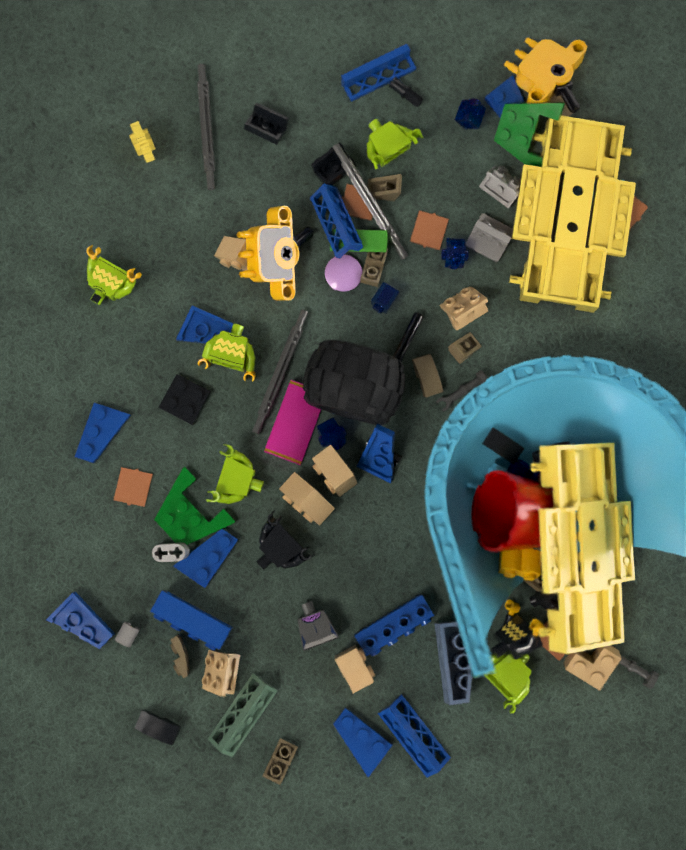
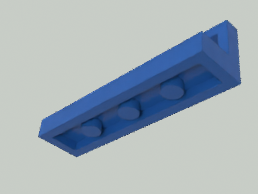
[341,44,416,102]
[310,184,363,259]
[378,695,451,777]

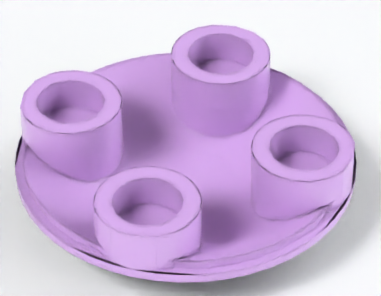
[325,255,362,292]

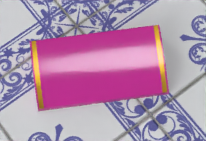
[264,380,321,466]

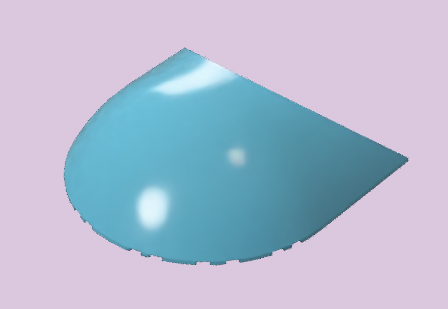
[425,355,686,677]

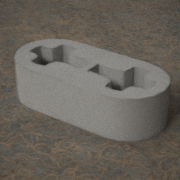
[152,542,190,562]

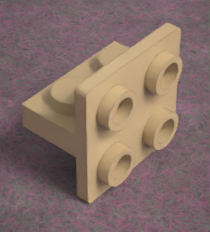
[440,286,488,331]
[202,650,240,696]

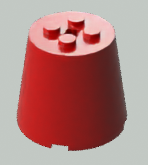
[471,470,554,552]

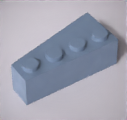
[434,620,472,705]

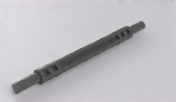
[197,64,215,190]
[333,143,408,260]
[252,310,308,435]

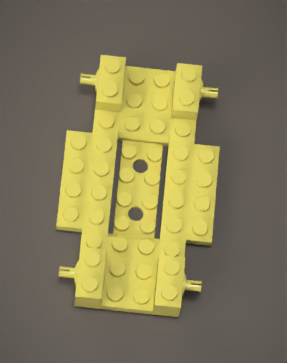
[509,116,636,313]
[531,443,635,654]

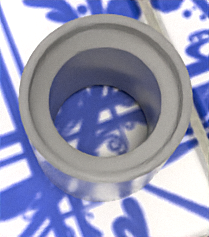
[115,621,140,647]

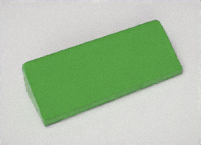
[330,229,388,252]

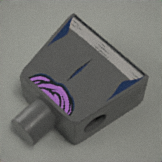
[298,601,339,651]

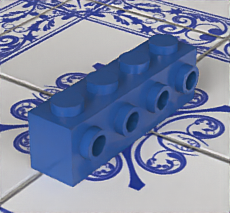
[150,590,233,651]
[354,594,434,657]

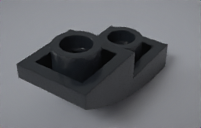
[482,427,525,465]
[135,709,181,745]

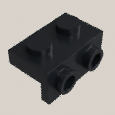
[244,103,289,145]
[311,143,357,185]

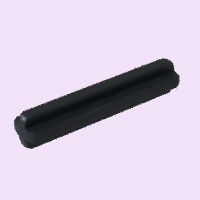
[393,312,423,361]

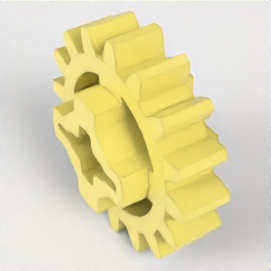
[129,121,156,163]

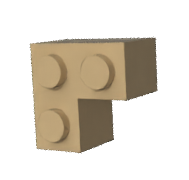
[214,236,247,271]
[312,445,358,497]
[279,472,335,526]
[335,645,376,693]
[564,645,622,690]

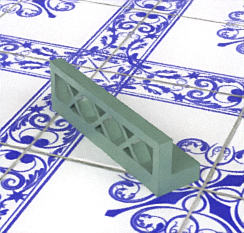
[208,673,278,757]

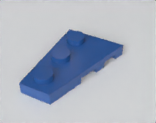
[484,75,525,118]
[176,306,244,344]
[75,403,131,463]
[356,424,395,483]
[173,529,239,588]
[46,592,115,649]
[333,707,392,777]

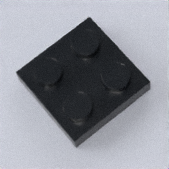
[158,374,211,425]

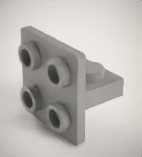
[479,165,521,209]
[465,213,513,262]

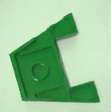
[494,102,565,167]
[154,467,236,545]

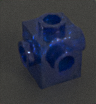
[454,98,486,129]
[441,238,469,269]
[316,417,347,450]

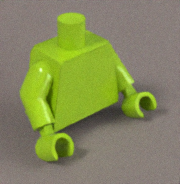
[367,119,423,169]
[206,444,264,504]
[473,654,531,714]

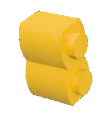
[498,549,541,581]

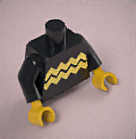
[491,599,545,660]

